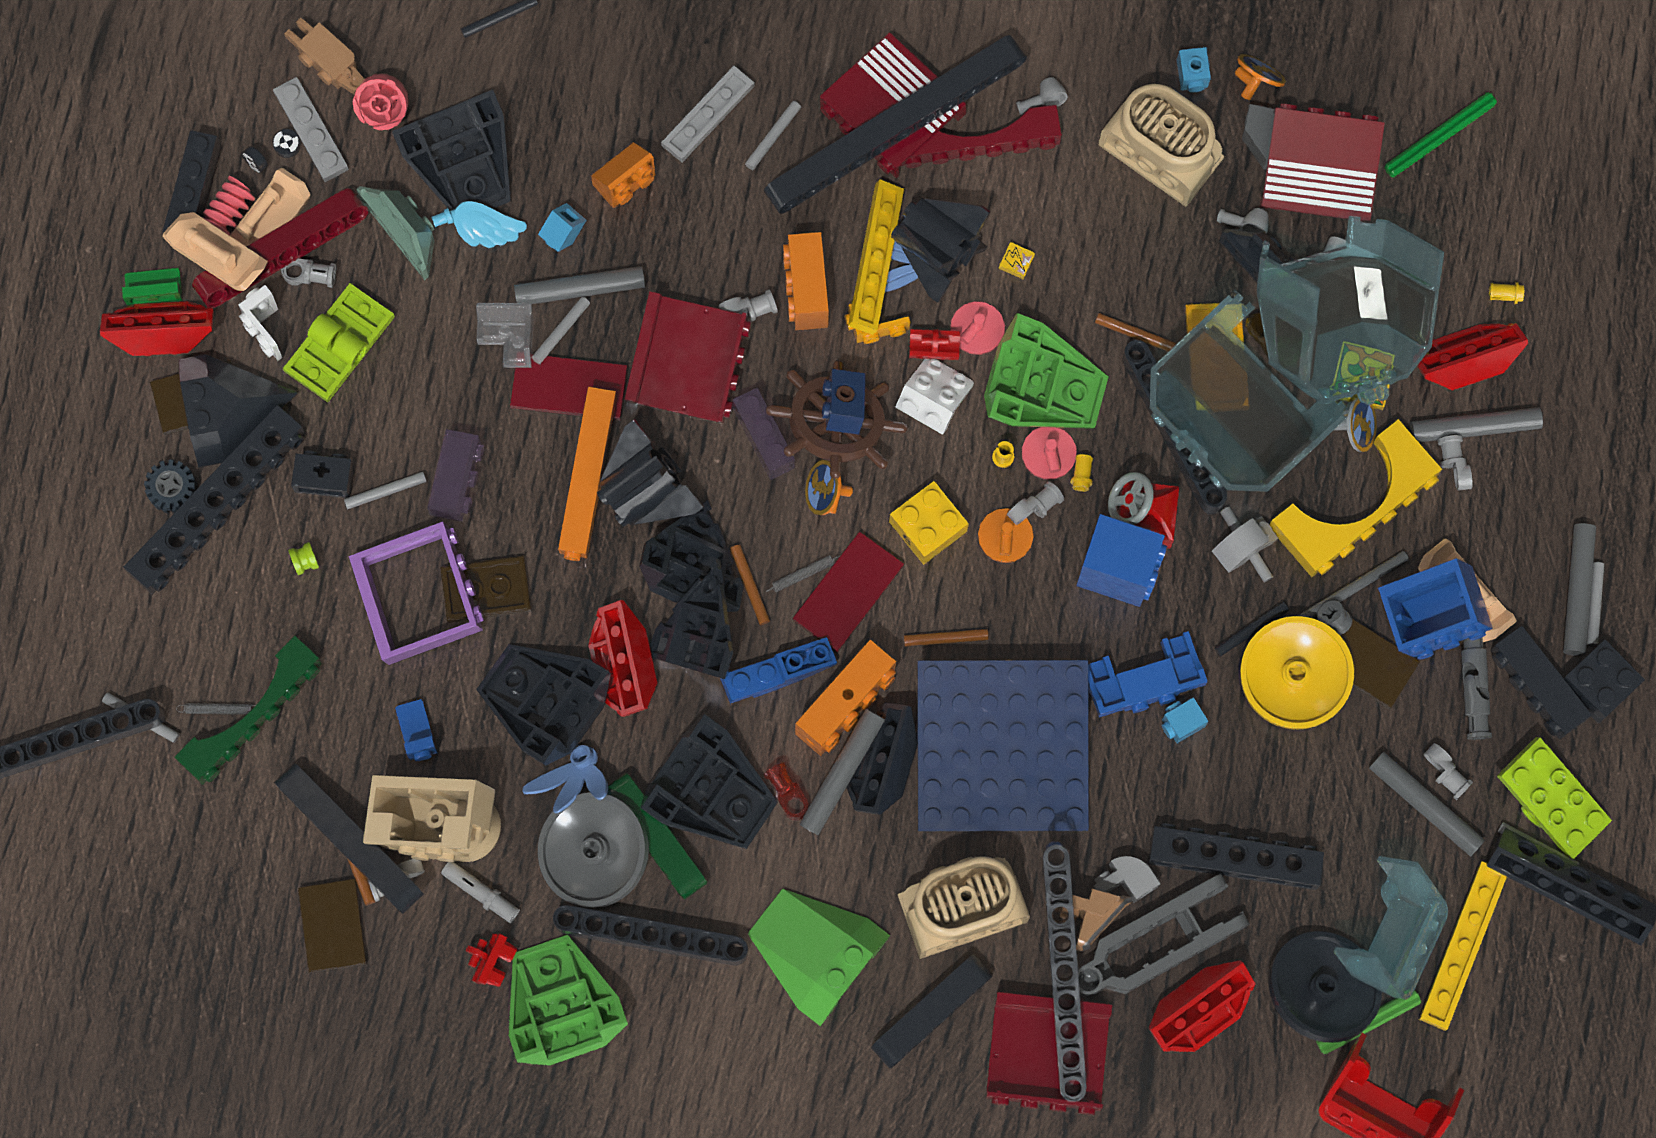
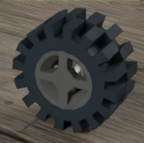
[144,460,198,514]

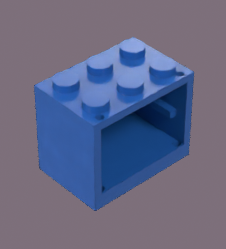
[1076,514,1167,607]
[1378,558,1493,660]

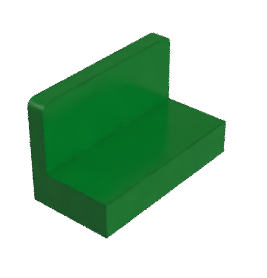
[122,268,182,306]

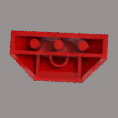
[100,301,214,356]
[1414,323,1528,390]
[588,600,657,717]
[1149,960,1255,1052]

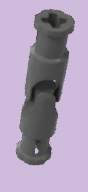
[1461,637,1492,740]

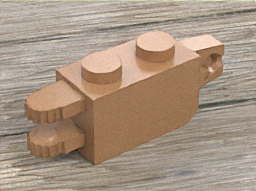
[284,18,364,95]

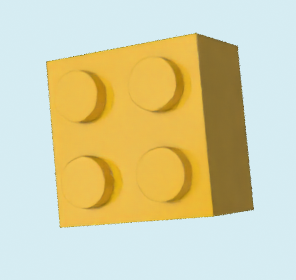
[889,481,969,565]

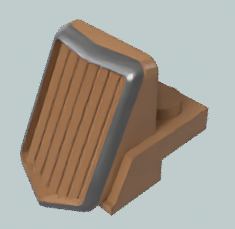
[1055,889,1132,952]

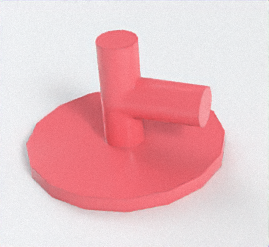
[950,302,1005,355]
[1022,427,1076,480]

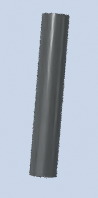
[514,266,645,306]
[1410,407,1543,443]
[1563,523,1596,656]
[799,709,885,835]
[1369,752,1485,857]

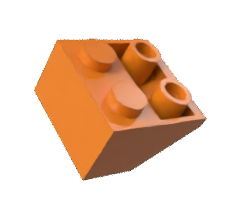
[591,142,655,208]

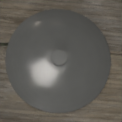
[538,793,649,907]

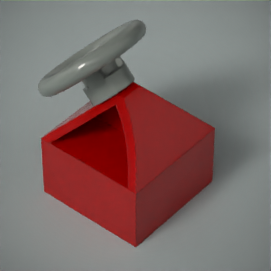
[1108,472,1179,549]

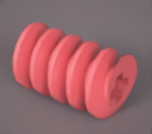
[203,176,255,236]

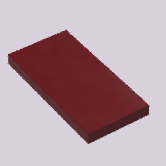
[510,353,627,421]
[793,531,904,653]

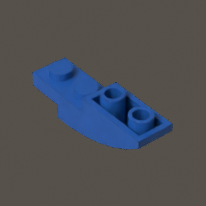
[720,637,837,704]

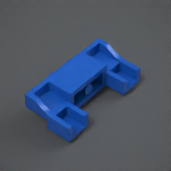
[1088,631,1208,717]

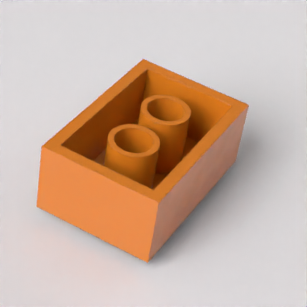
[783,232,829,330]

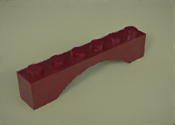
[901,105,1062,168]

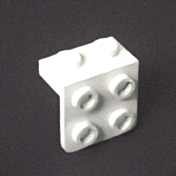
[239,285,282,361]
[896,359,974,435]

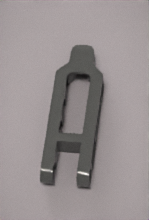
[1078,874,1250,997]

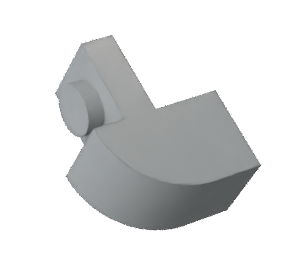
[1212,516,1278,573]
[1092,856,1160,903]

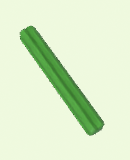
[1317,990,1421,1054]

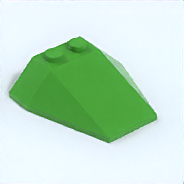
[984,313,1108,429]
[748,889,890,1027]
[509,935,628,1065]

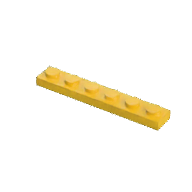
[848,180,904,335]
[1419,862,1507,1031]

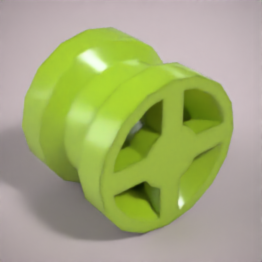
[288,542,319,576]

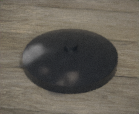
[1268,931,1382,1043]

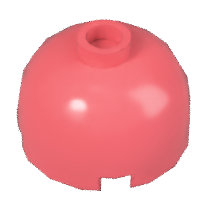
[353,74,409,130]

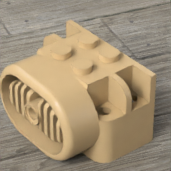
[1098,84,1225,207]
[363,775,501,862]
[898,857,1030,959]

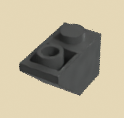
[1242,104,1274,170]

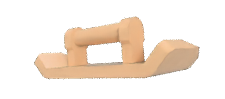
[230,168,311,246]
[163,212,268,291]
[1418,539,1516,642]

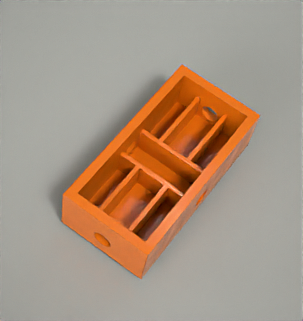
[795,640,896,756]

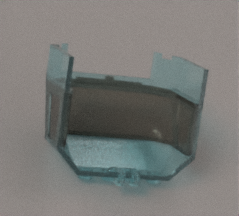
[1257,216,1444,405]
[1150,289,1349,492]

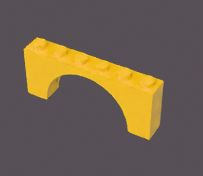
[1270,419,1442,577]

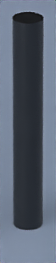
[460,0,538,38]
[1214,602,1289,657]

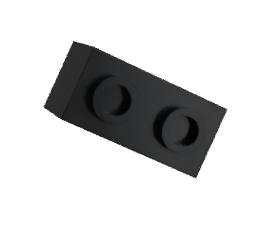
[291,451,354,498]

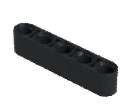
[871,954,993,1069]

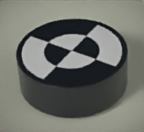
[272,129,301,158]
[241,146,268,173]

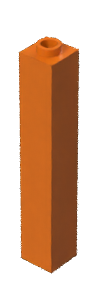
[558,387,617,561]

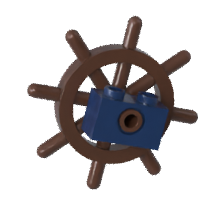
[766,361,908,479]

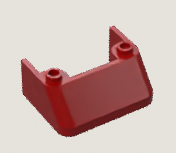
[1319,1033,1464,1138]

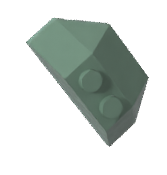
[356,186,434,280]

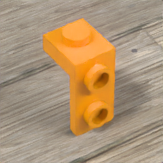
[844,304,910,344]

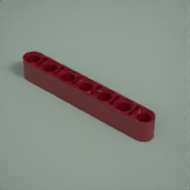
[192,188,368,308]

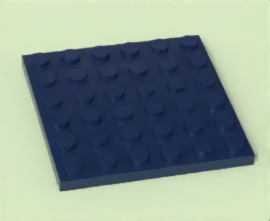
[917,660,1088,831]

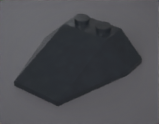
[392,90,511,211]
[476,644,611,766]
[640,714,778,849]

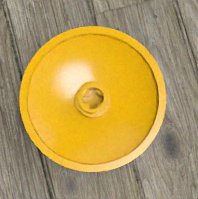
[1240,616,1354,729]

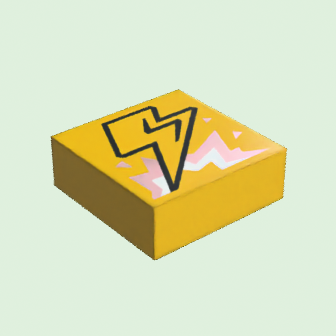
[999,242,1035,280]

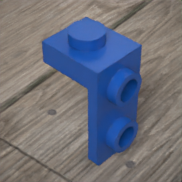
[395,699,437,761]

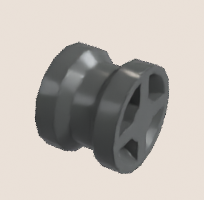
[1317,600,1352,635]

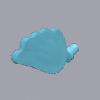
[432,201,527,248]

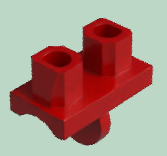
[909,329,960,360]
[465,934,517,987]

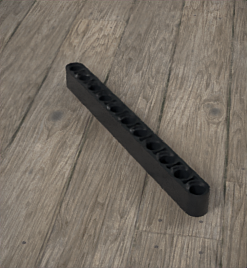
[764,35,1027,214]

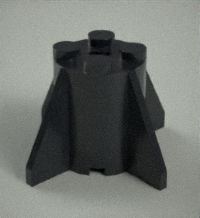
[891,197,991,303]
[597,419,704,527]

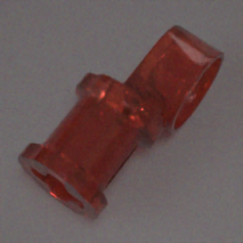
[764,762,808,820]

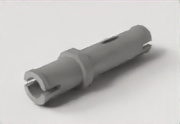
[441,862,520,923]

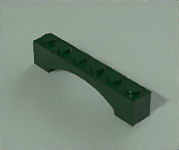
[174,636,322,785]

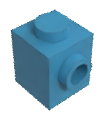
[1177,48,1211,92]
[538,203,587,252]
[1162,698,1208,743]

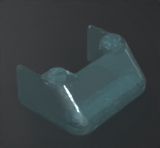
[1334,856,1448,1000]

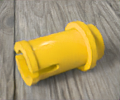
[1489,282,1524,304]
[992,441,1014,468]
[1070,454,1093,492]

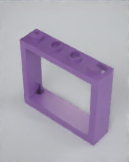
[349,522,484,665]

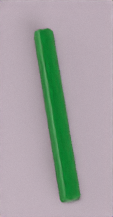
[1384,92,1497,177]

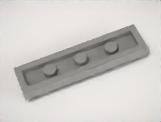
[662,66,754,162]
[273,77,349,182]

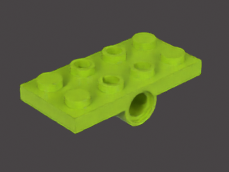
[283,283,395,402]
[1497,737,1612,859]

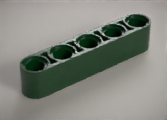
[607,772,707,900]

